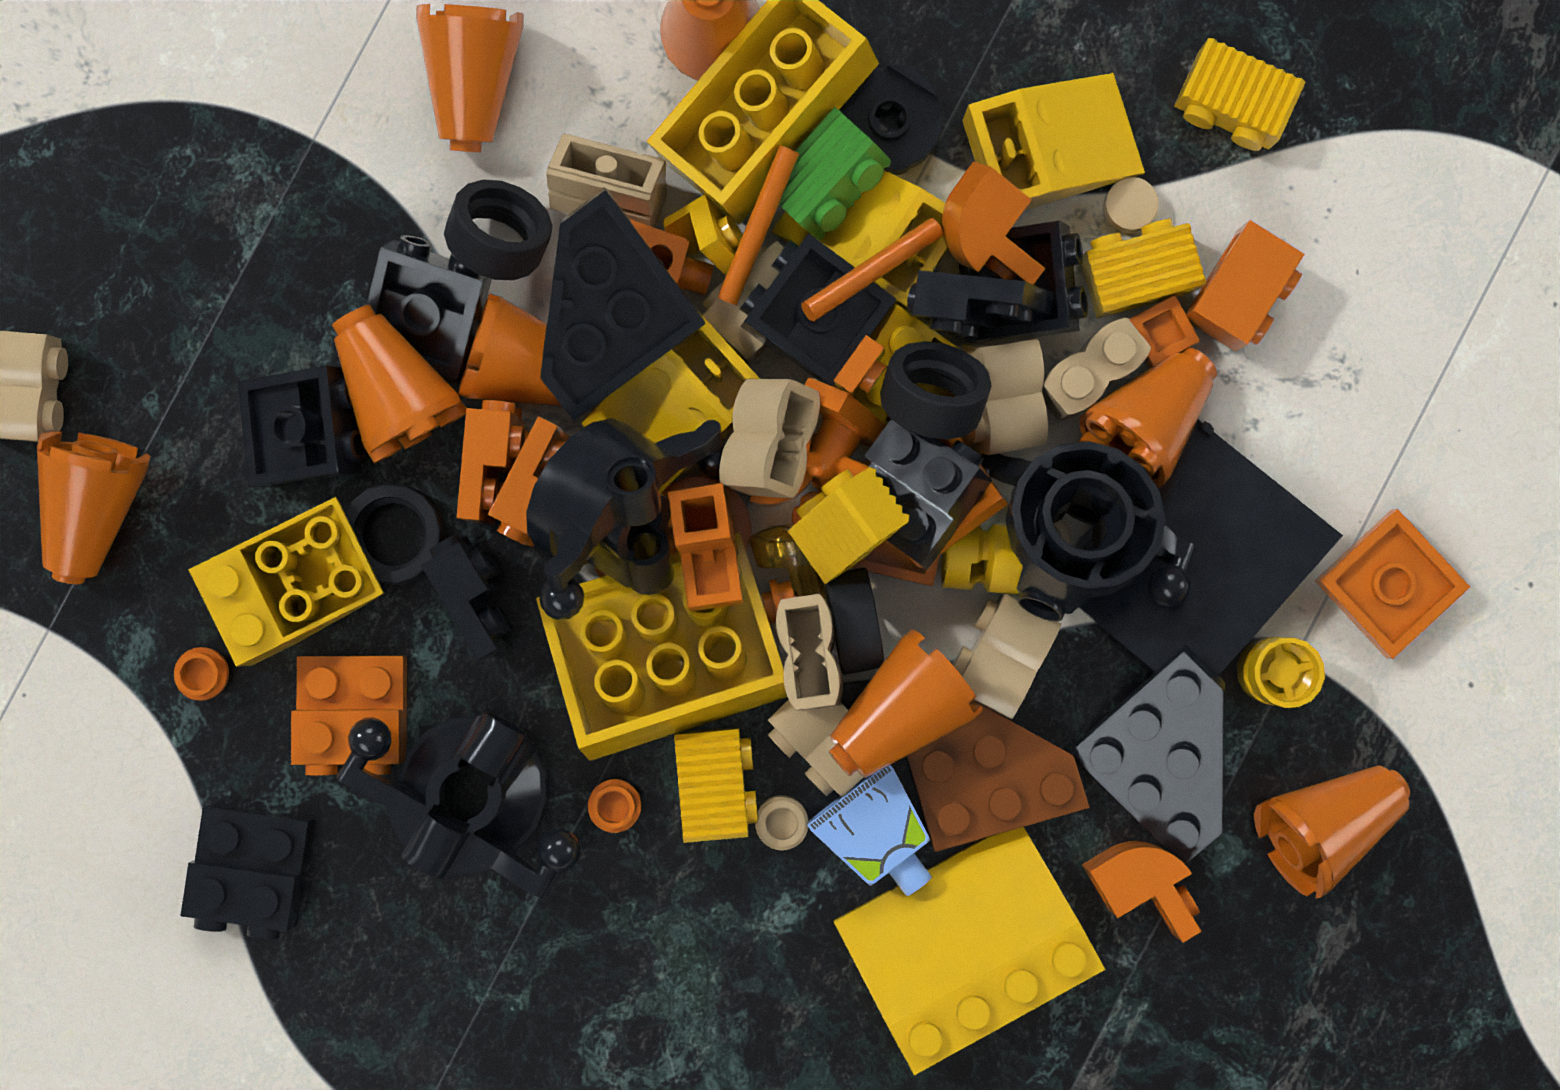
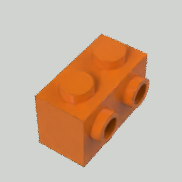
[1185,220,1305,352]

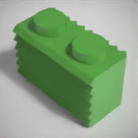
[761,106,891,240]

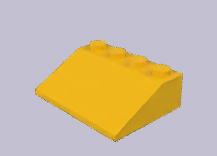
[536,532,788,761]
[834,827,1105,1075]

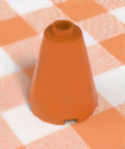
[660,0,760,81]
[416,4,524,153]
[458,293,604,407]
[37,431,151,584]
[828,629,983,778]
[1254,765,1410,898]

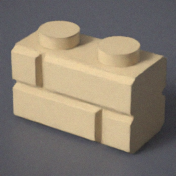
[546,133,667,228]

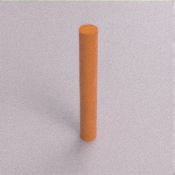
[717,145,800,306]
[801,218,943,322]

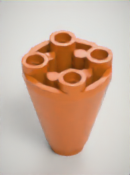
[332,304,466,464]
[1078,348,1217,488]

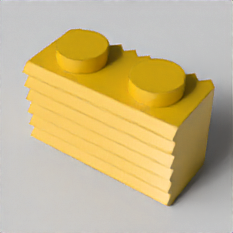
[1174,38,1306,151]
[1081,218,1206,319]
[788,467,909,584]
[674,727,758,843]

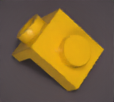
[663,194,743,276]

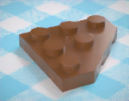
[906,700,1090,852]

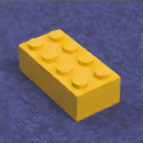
[646,0,879,225]

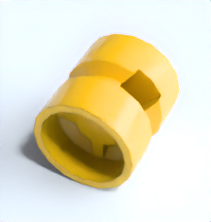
[941,524,1023,595]
[1237,637,1325,708]

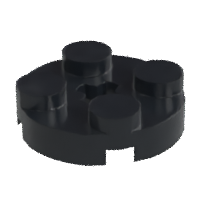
[839,65,943,175]

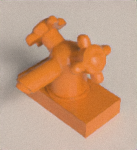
[799,377,886,497]

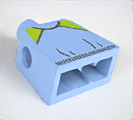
[807,765,932,896]

